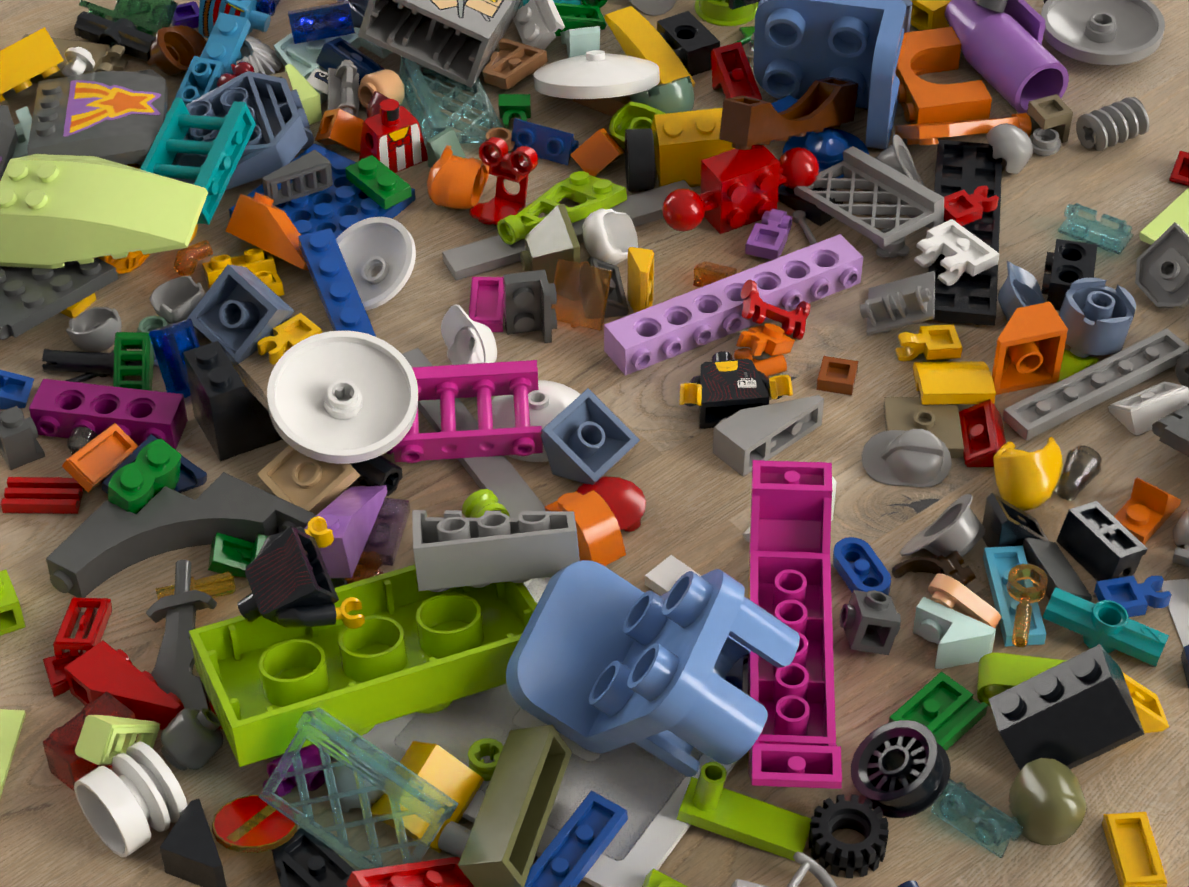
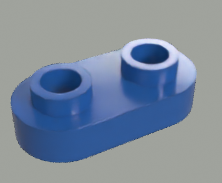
[832,537,891,595]

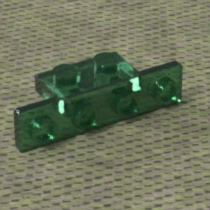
[79,0,178,36]

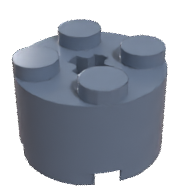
[1059,278,1136,358]

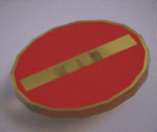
[212,795,299,853]

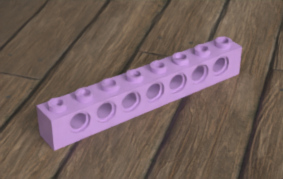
[604,234,863,376]

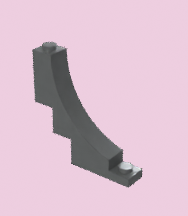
[46,472,316,598]

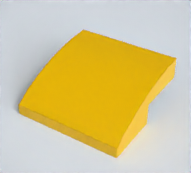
[913,361,996,405]

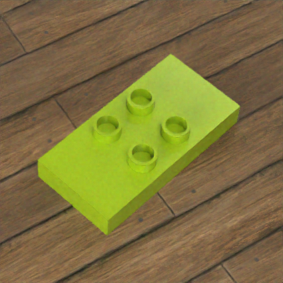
[189,564,537,767]

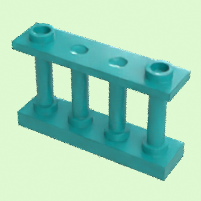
[140,97,256,225]

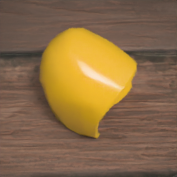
[993,437,1063,511]

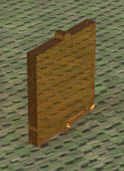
[551,259,612,331]

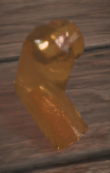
[173,240,213,276]

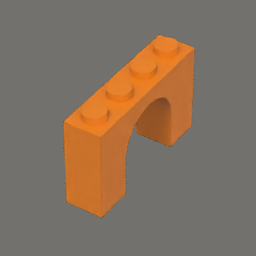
[895,26,992,124]

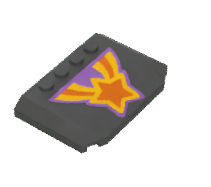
[27,69,168,165]

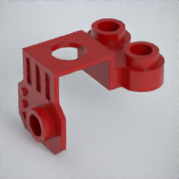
[469,137,538,225]

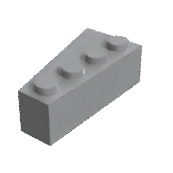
[412,510,580,592]

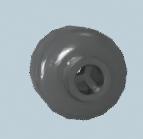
[161,708,223,771]

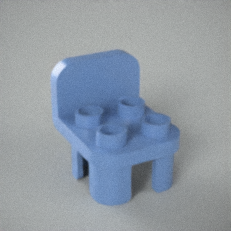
[753,0,906,150]
[506,560,800,777]

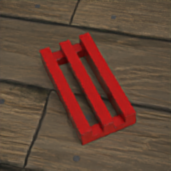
[1,477,84,514]
[53,597,112,656]

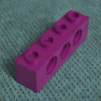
[29,379,188,450]

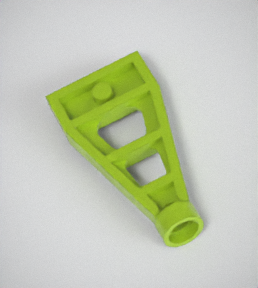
[497,171,627,245]

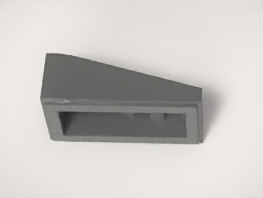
[262,150,333,206]

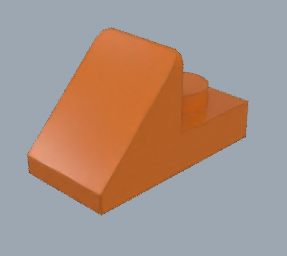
[1114,477,1181,545]

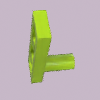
[676,762,811,862]

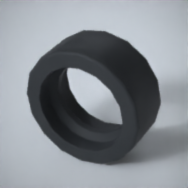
[625,128,655,191]

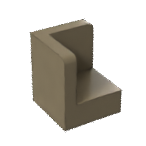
[1027,94,1073,143]

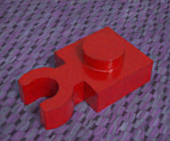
[944,185,999,226]

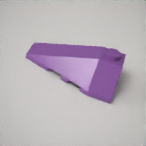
[304,485,388,578]

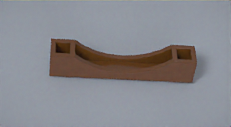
[719,77,859,150]

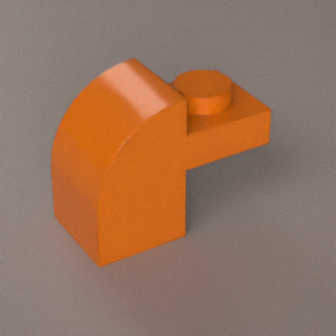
[545,490,626,566]

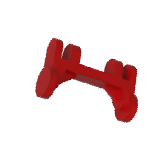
[741,279,810,340]

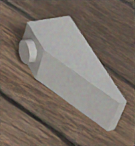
[713,395,824,477]

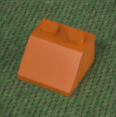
[992,302,1068,395]

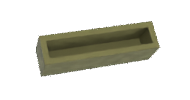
[458,724,572,887]

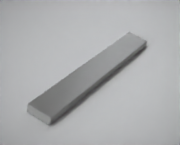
[442,180,692,280]
[402,348,545,518]

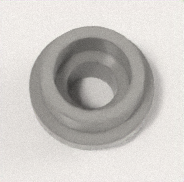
[1030,128,1061,156]

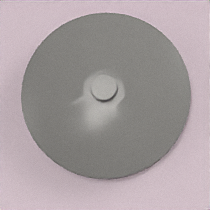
[1041,0,1165,65]

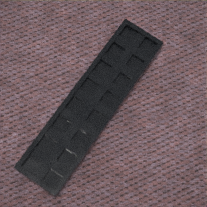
[928,139,1002,326]

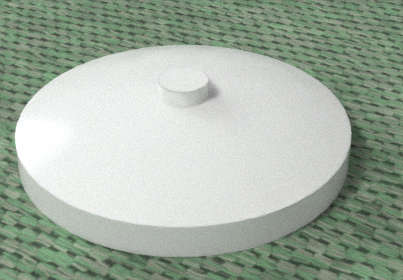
[534,50,660,99]
[267,331,418,464]

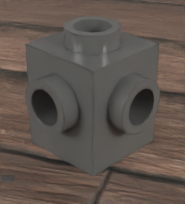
[840,590,901,655]

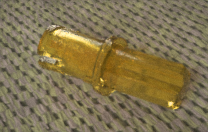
[155,572,236,600]

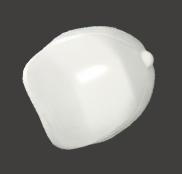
[441,304,497,365]

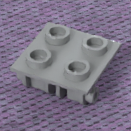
[860,271,935,336]

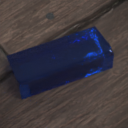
[149,319,200,398]

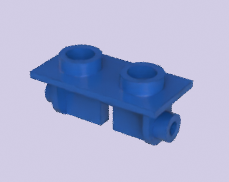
[512,118,579,166]

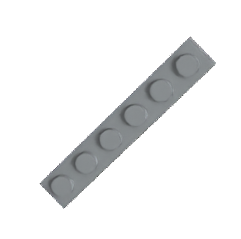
[1002,328,1189,441]

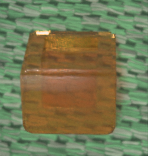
[693,261,737,287]

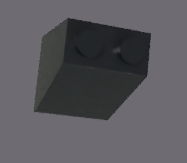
[183,341,283,461]

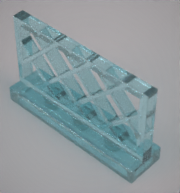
[399,56,503,147]
[259,708,459,870]

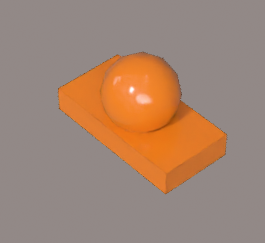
[62,423,138,493]

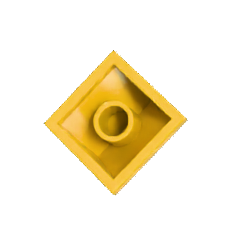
[368,741,484,853]

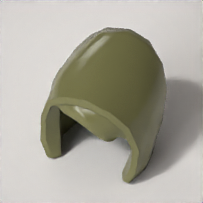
[1008,758,1088,845]

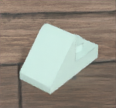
[560,26,600,58]
[913,597,996,669]

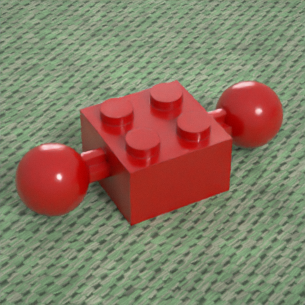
[662,145,819,235]

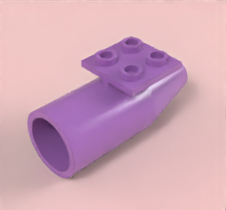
[945,0,1069,113]

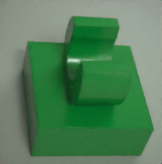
[498,94,531,129]

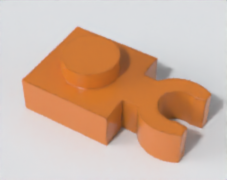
[736,323,795,356]

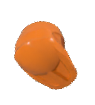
[427,145,490,209]

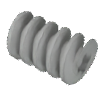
[1076,97,1150,151]

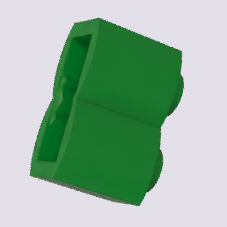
[108,439,181,514]

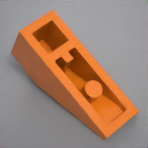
[225,192,309,271]

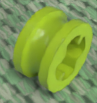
[468,738,504,781]

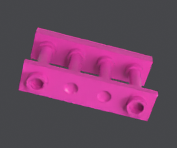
[393,360,543,463]

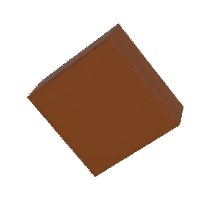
[817,356,859,395]

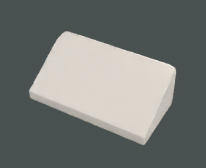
[1108,381,1189,435]

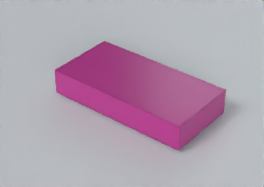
[468,277,504,332]

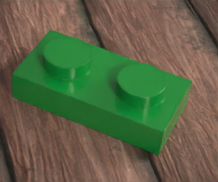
[345,155,412,210]

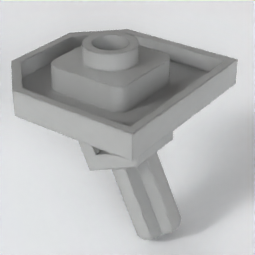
[1135,222,1189,308]

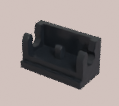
[1056,501,1148,581]

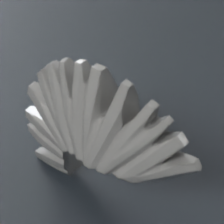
[236,35,282,75]

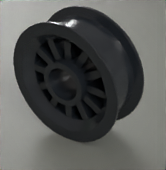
[851,720,951,818]

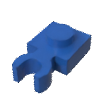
[1094,575,1172,618]

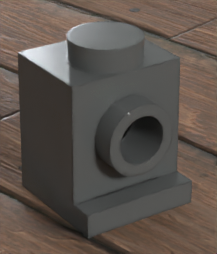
[0,406,45,470]

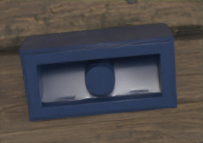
[316,37,385,85]

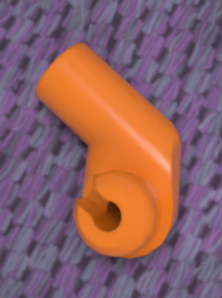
[733,348,787,377]

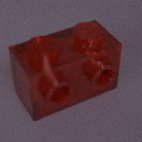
[42,691,138,792]

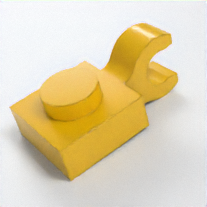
[895,324,963,362]

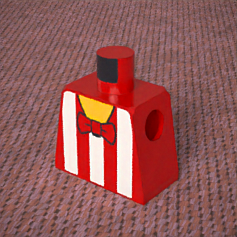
[359,99,428,173]

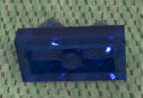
[288,0,355,44]

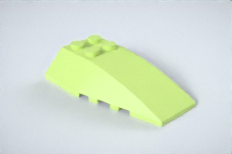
[0,154,208,269]

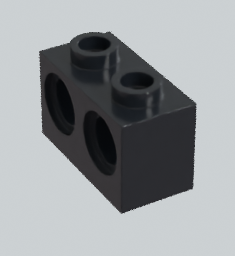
[1041,239,1098,311]

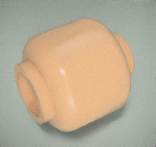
[358,69,405,109]

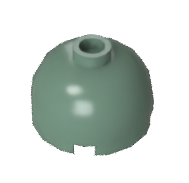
[630,76,695,114]

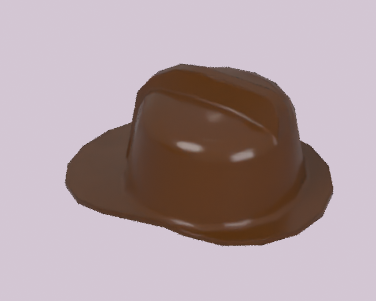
[147,25,207,76]

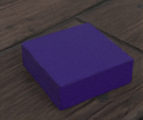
[167,1,199,29]

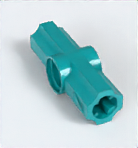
[1042,587,1169,667]

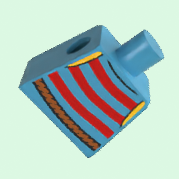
[198,0,271,38]

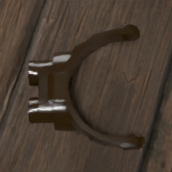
[892,550,976,586]

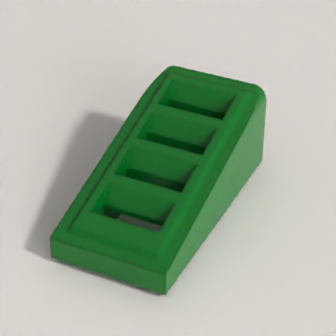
[554,3,607,37]
[113,332,155,391]

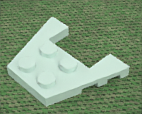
[274,14,392,104]

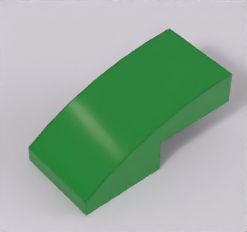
[208,532,269,578]

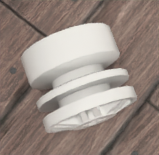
[74,741,188,857]

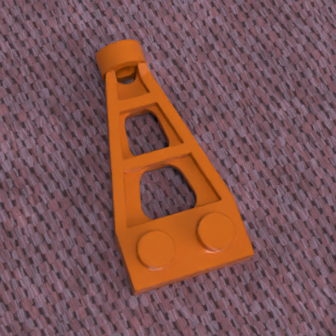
[895,113,1032,145]

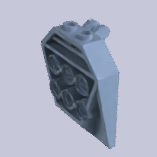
[171,71,314,190]

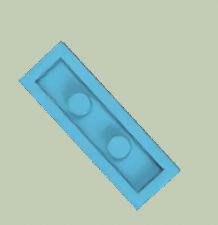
[983,546,1046,647]

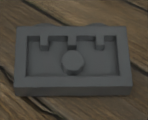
[503,269,557,343]

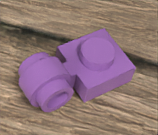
[745,209,792,260]

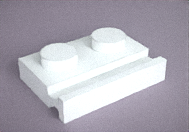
[513,0,565,50]

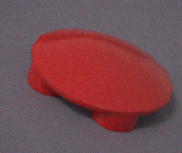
[576,476,646,532]

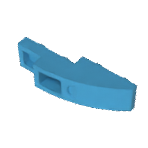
[171,12,251,106]

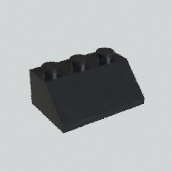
[989,644,1145,771]

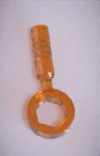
[1006,564,1048,647]

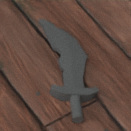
[146,560,217,711]

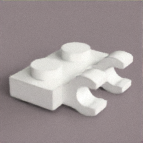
[914,219,1000,286]

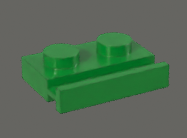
[888,671,988,751]

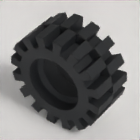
[809,794,889,878]

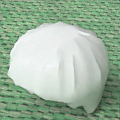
[582,209,638,265]

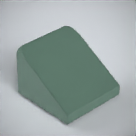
[427,127,466,168]

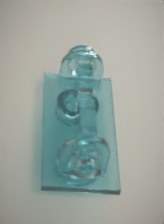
[1058,203,1134,255]
[931,779,1023,858]

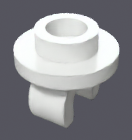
[62,47,95,77]

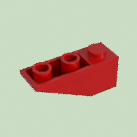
[64,640,185,730]

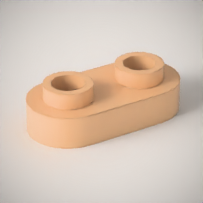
[928,574,1001,628]

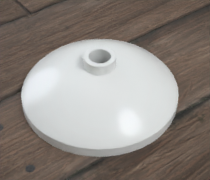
[336,217,416,311]
[492,380,581,462]

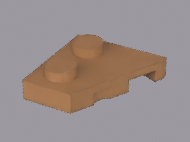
[483,38,548,90]

